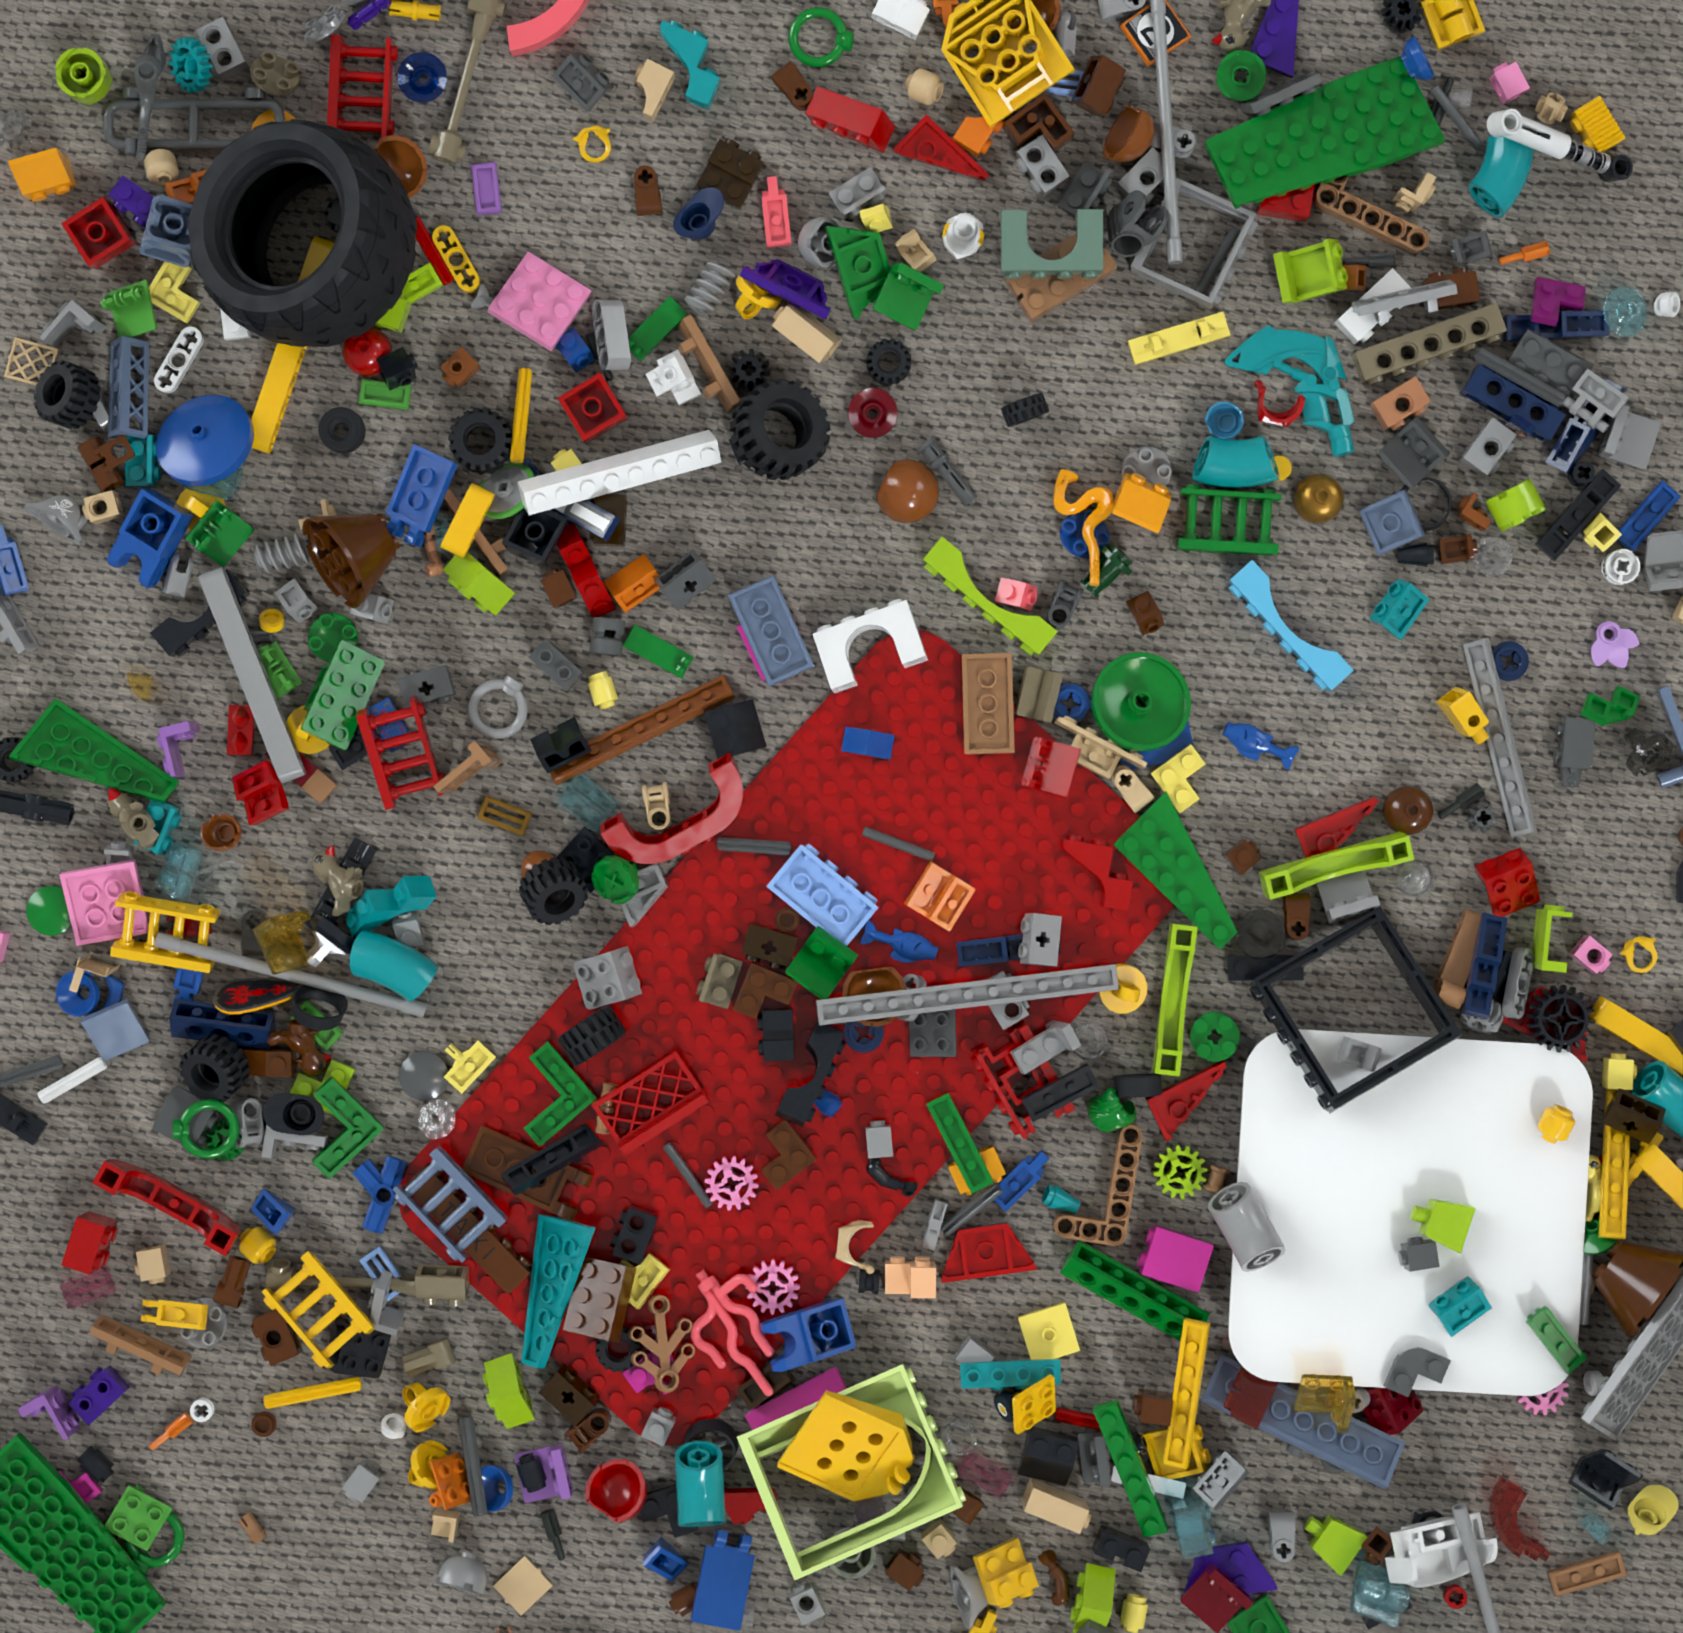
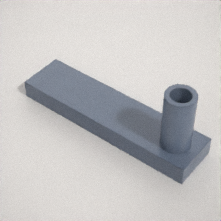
[1657,686,1683,789]

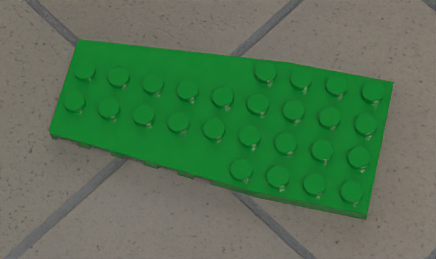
[1204,56,1446,209]
[0,1432,166,1633]

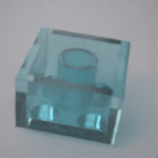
[1169,1494,1216,1559]

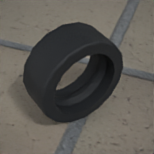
[1114,1073,1162,1098]

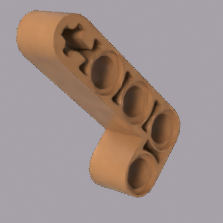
[1432,909,1481,1009]

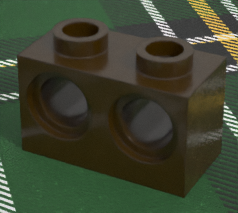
[737,1364,796,1410]

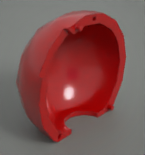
[585,1459,647,1523]

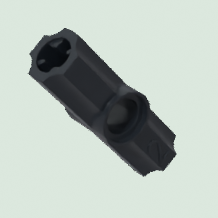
[0,790,75,825]

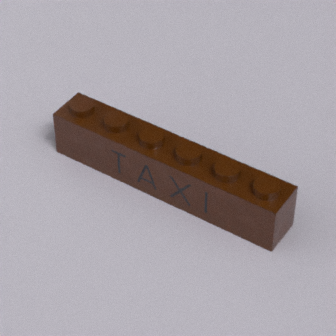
[404,1163,532,1294]

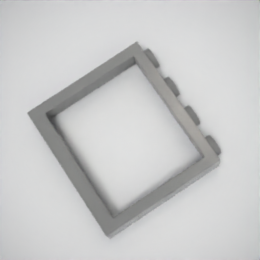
[1130,177,1258,309]

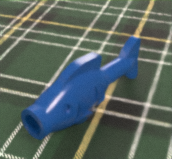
[1222,722,1299,770]
[860,920,938,963]

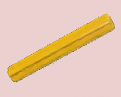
[510,368,532,463]
[263,1377,362,1409]

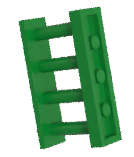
[1176,484,1282,556]

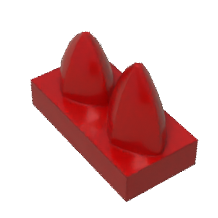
[227,705,255,756]

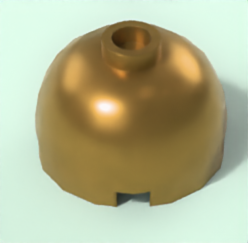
[1293,474,1344,524]

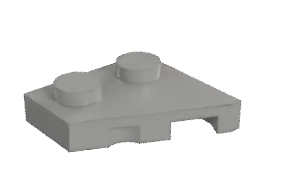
[621,863,668,927]

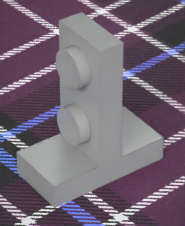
[1010,1020,1082,1075]
[261,1125,329,1159]
[348,1270,405,1336]

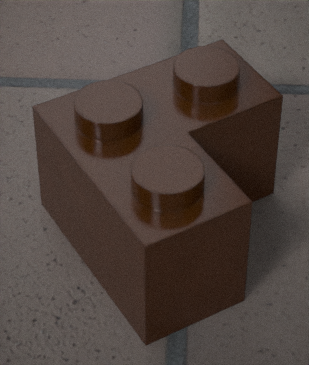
[1003,93,1075,153]
[733,962,798,1019]
[761,1119,817,1190]

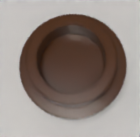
[775,907,800,932]
[251,1411,277,1437]

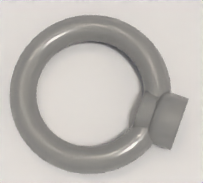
[468,674,528,739]

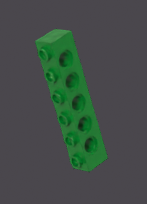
[1060,1240,1210,1341]

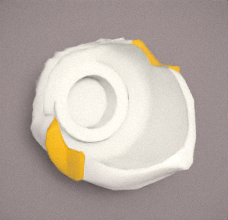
[942,213,984,259]

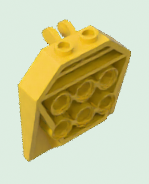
[941,0,1076,128]
[777,1390,915,1502]

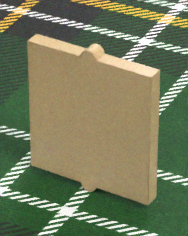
[493,1556,553,1616]

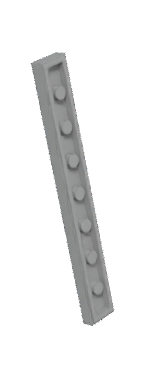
[1463,638,1537,837]

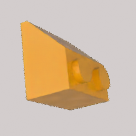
[8,148,77,202]
[1112,473,1171,533]

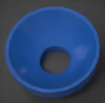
[1400,36,1435,81]
[56,971,100,1017]
[481,1465,513,1512]

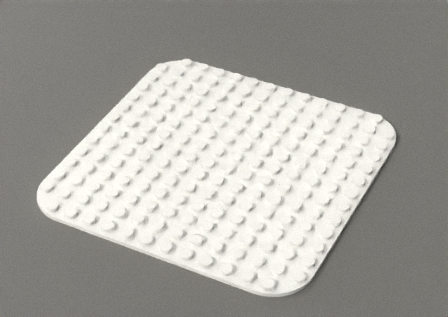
[1228,1029,1593,1396]

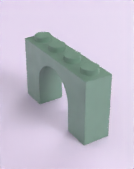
[1000,209,1103,279]

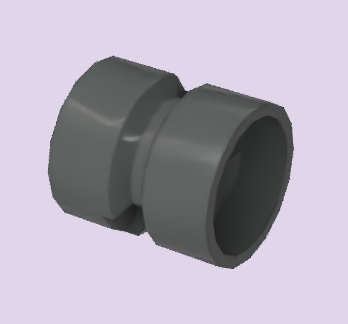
[589,617,625,656]

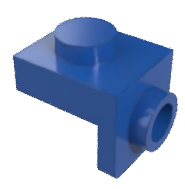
[556,327,595,373]

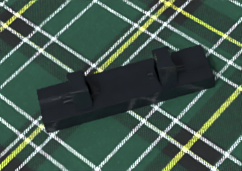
[1534,469,1622,561]
[306,837,378,927]
[0,1093,48,1146]
[501,1124,601,1196]

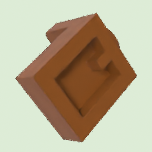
[1456,493,1492,532]

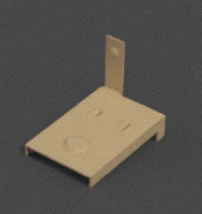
[69,954,120,993]

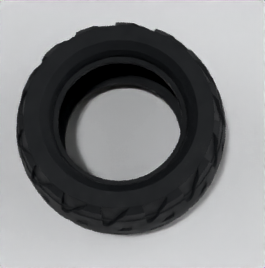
[188,119,417,347]

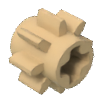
[1534,92,1568,124]

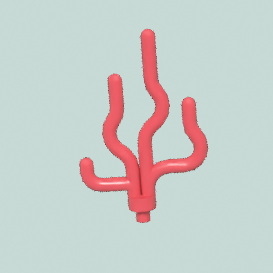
[690,1270,774,1396]

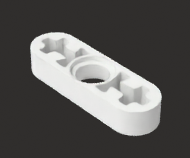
[154,326,204,393]

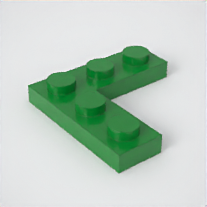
[523,1041,597,1147]
[311,1076,384,1179]

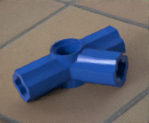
[352,1155,408,1234]

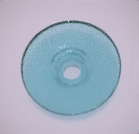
[1603,286,1647,337]

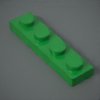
[926,1093,994,1194]

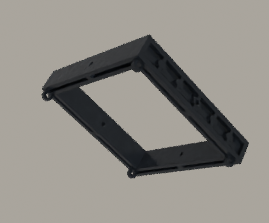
[1249,906,1462,1113]

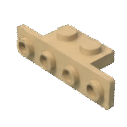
[1054,715,1148,780]

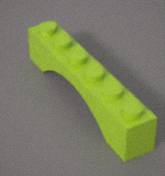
[922,537,1058,656]
[1258,832,1415,900]
[1152,923,1198,1077]

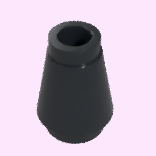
[1398,542,1434,567]

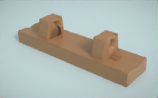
[677,315,740,412]
[443,488,508,578]
[89,1314,192,1376]

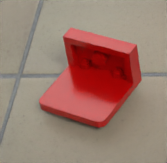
[1474,848,1540,917]

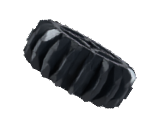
[1526,985,1596,1053]

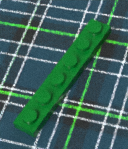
[1093,1400,1169,1538]

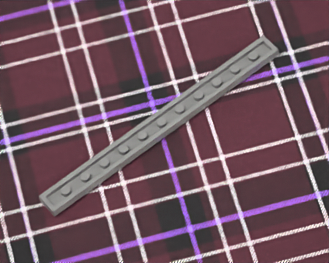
[816,964,1119,1026]

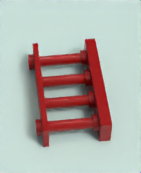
[327,35,398,138]
[356,695,445,810]

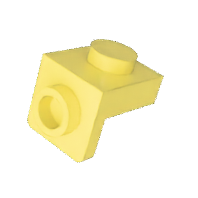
[860,204,893,232]

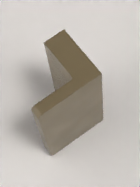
[1014,666,1063,723]

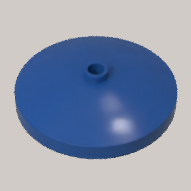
[156,395,254,486]

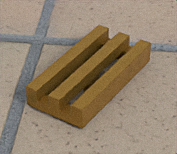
[477,795,533,836]

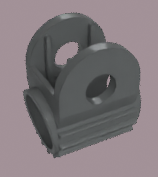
[1106,190,1168,258]

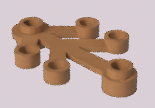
[628,1295,695,1393]

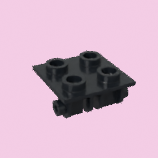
[557,826,619,893]

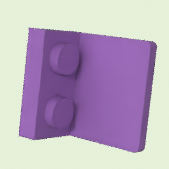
[157,721,201,778]
[17,1385,80,1440]
[514,1443,574,1503]

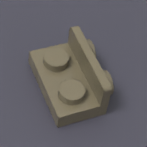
[696,952,743,1009]

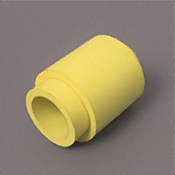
[588,671,618,710]
[1119,1593,1148,1633]

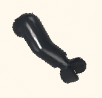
[866,1158,918,1197]

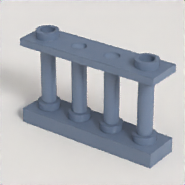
[392,1145,509,1262]

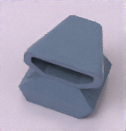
[139,195,192,267]

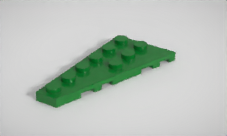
[9,698,179,804]
[1113,791,1238,950]

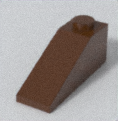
[238,1047,296,1077]

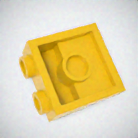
[1143,1424,1211,1479]
[973,1537,1039,1608]

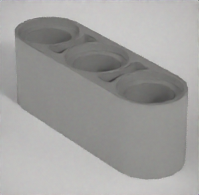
[592,299,631,371]

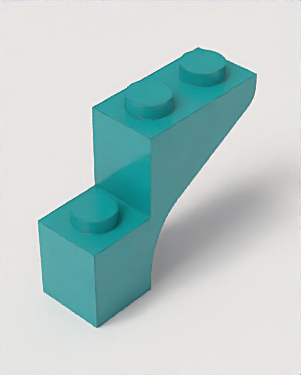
[660,20,721,110]
[346,876,437,937]

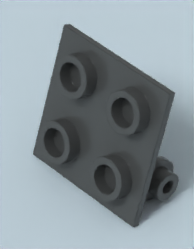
[909,1009,957,1057]

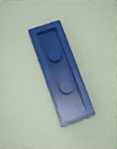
[1616,480,1681,551]

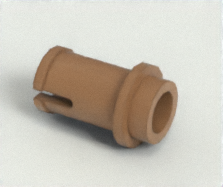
[238,1511,267,1545]

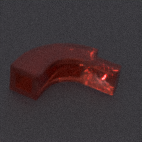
[1489,1476,1551,1561]

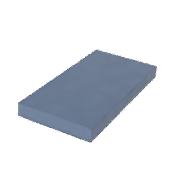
[728,575,815,687]

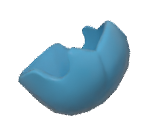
[1205,401,1245,440]

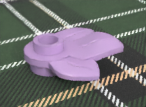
[1591,621,1639,668]

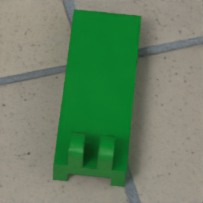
[628,296,688,362]
[623,625,694,679]
[1526,1306,1587,1375]

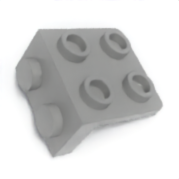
[1643,530,1683,591]
[573,946,642,1009]

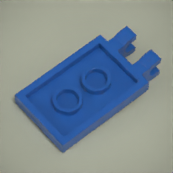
[386,444,458,547]
[690,1529,755,1631]

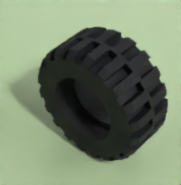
[730,379,831,480]

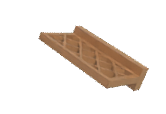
[433,741,502,793]

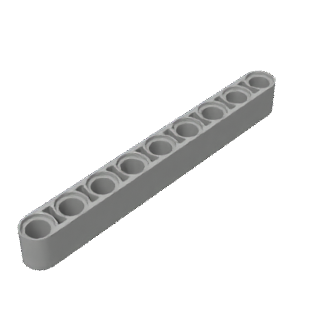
[198,567,306,784]

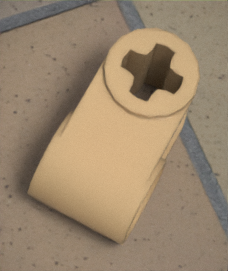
[1111,765,1155,814]
[642,782,671,831]

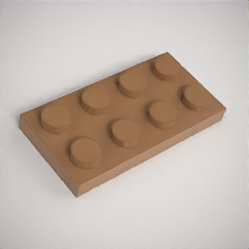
[961,653,1015,754]

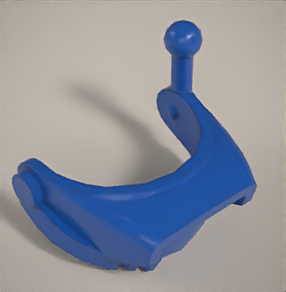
[85,970,126,1015]

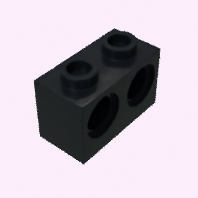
[610,1204,659,1265]

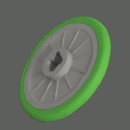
[480,463,535,519]

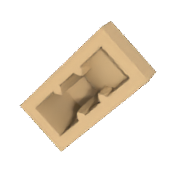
[635,59,675,122]

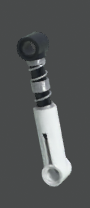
[1487,109,1633,182]

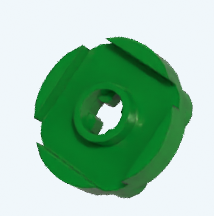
[1216,50,1266,101]
[1190,1011,1241,1062]

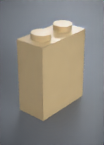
[772,304,843,363]
[1021,1477,1091,1534]

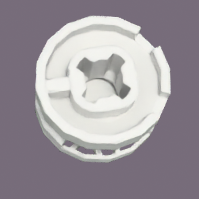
[1601,549,1640,585]

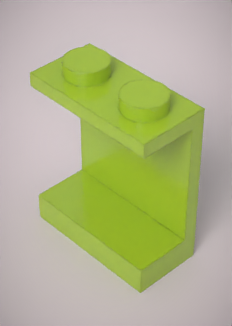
[1532,904,1573,973]

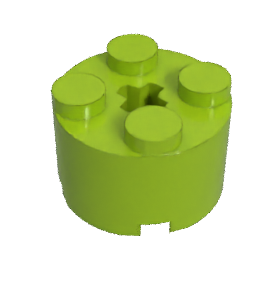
[55,48,113,105]
[1485,478,1546,532]

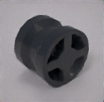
[858,1269,880,1295]

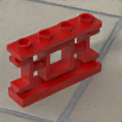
[972,1020,1076,1139]

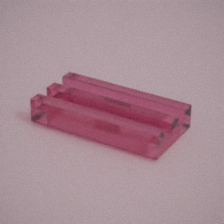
[60,1268,117,1309]
[958,1451,1013,1499]

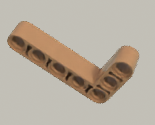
[1313,175,1429,255]
[1053,1123,1142,1246]

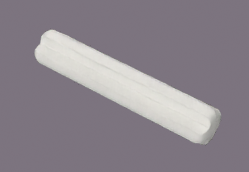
[38,1057,107,1104]

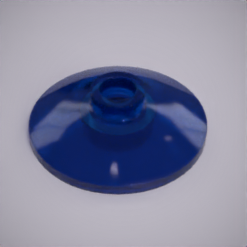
[397,52,447,103]

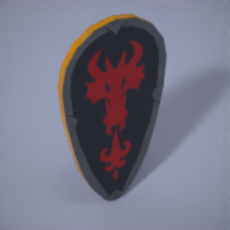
[213,978,303,1014]

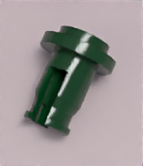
[1080,544,1133,598]

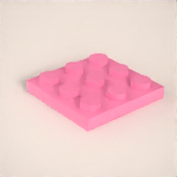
[488,251,592,351]
[60,859,149,946]

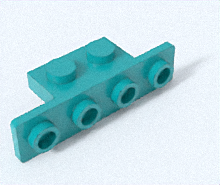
[960,1359,1061,1390]

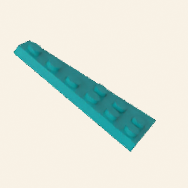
[521,1214,596,1368]

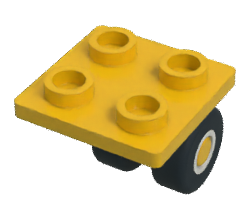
[994,1374,1056,1435]

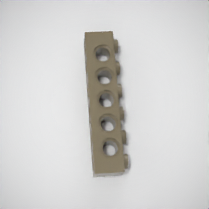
[1351,303,1507,385]

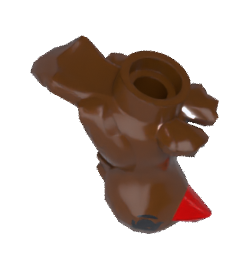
[267,1019,332,1076]

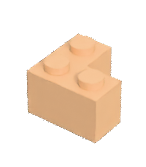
[885,1256,936,1298]

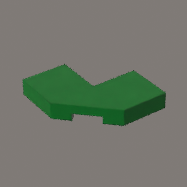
[1580,685,1640,726]

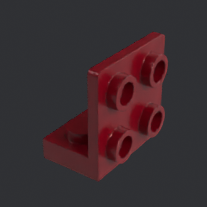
[1358,1387,1423,1435]
[1180,1562,1254,1633]

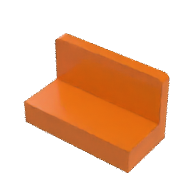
[604,554,660,613]

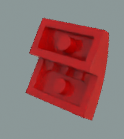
[232,760,289,825]

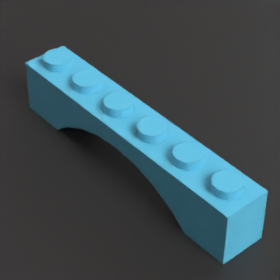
[1227,560,1354,691]

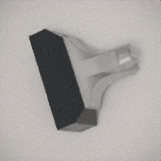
[307,914,355,967]

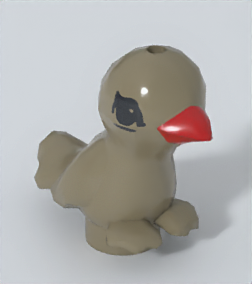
[1211,0,1271,53]
[107,788,159,848]
[312,845,363,916]

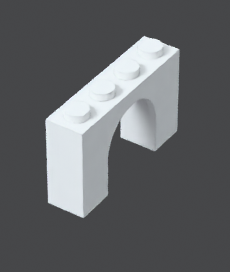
[812,599,928,694]

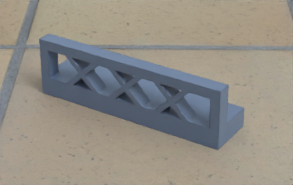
[108,336,149,439]

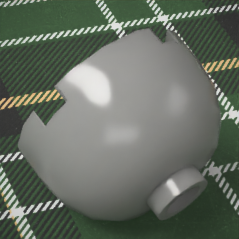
[798,217,845,268]
[829,1527,877,1579]
[436,1552,488,1595]

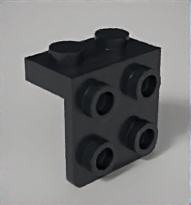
[329,1317,391,1378]
[1568,1449,1643,1510]

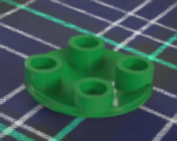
[308,613,358,662]
[26,886,71,936]

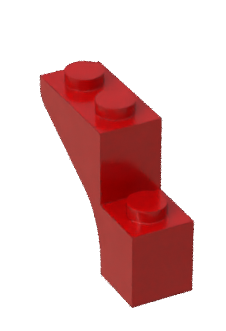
[556,523,616,618]
[1061,835,1133,911]
[724,1487,778,1525]

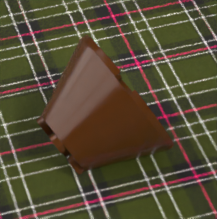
[302,513,400,608]
[1592,1241,1683,1339]

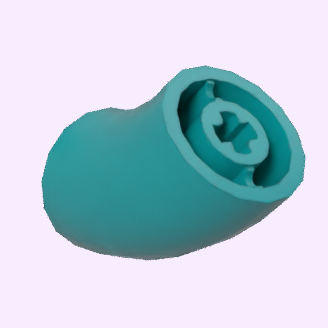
[1468,135,1535,218]
[1192,435,1280,488]
[350,930,439,1002]
[1631,1061,1683,1138]
[675,1441,726,1527]

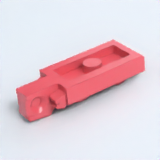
[761,176,792,248]

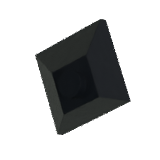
[502,508,569,564]

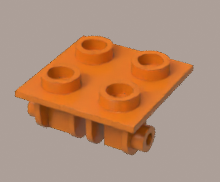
[429,1452,471,1510]

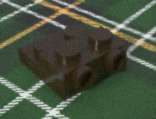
[696,138,764,210]

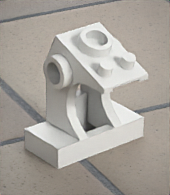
[646,350,701,406]

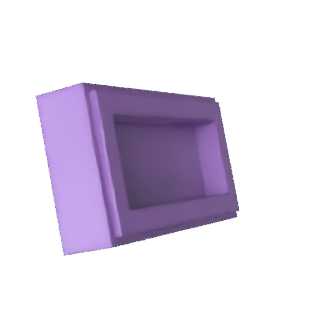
[471,162,502,216]

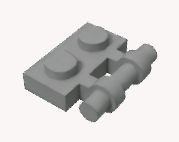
[1562,368,1629,433]

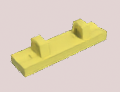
[1128,311,1231,365]

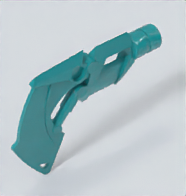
[1224,325,1355,457]

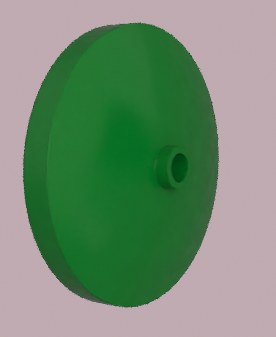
[1091,652,1191,752]

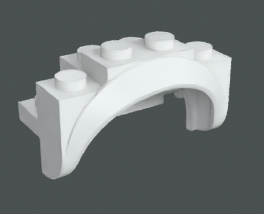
[1385,1512,1498,1588]

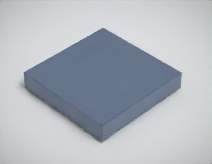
[1359,490,1425,556]
[81,999,150,1061]

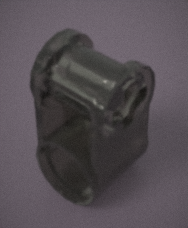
[241,909,271,957]

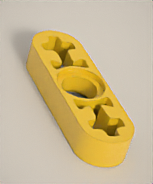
[432,225,480,293]

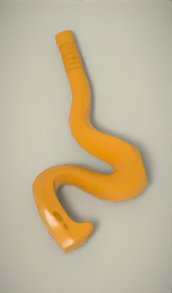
[1053,469,1113,586]

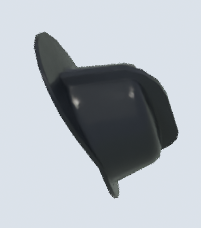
[263,1093,324,1135]

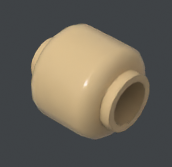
[905,68,944,105]
[144,149,179,187]

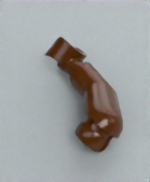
[1038,1550,1070,1606]

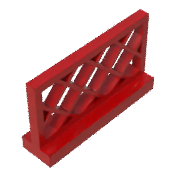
[591,1049,709,1156]

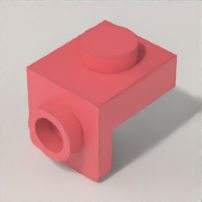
[995,577,1037,611]

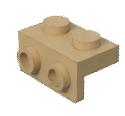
[1391,172,1436,213]

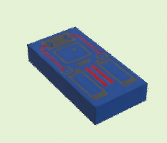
[368,697,412,753]

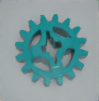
[168,36,213,93]

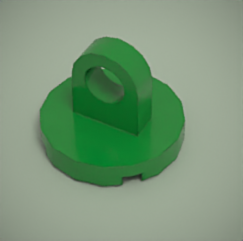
[591,855,639,904]

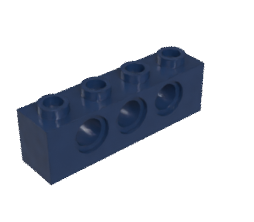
[1460,364,1566,443]
[169,999,276,1050]

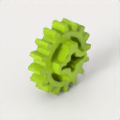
[1152,1144,1207,1199]

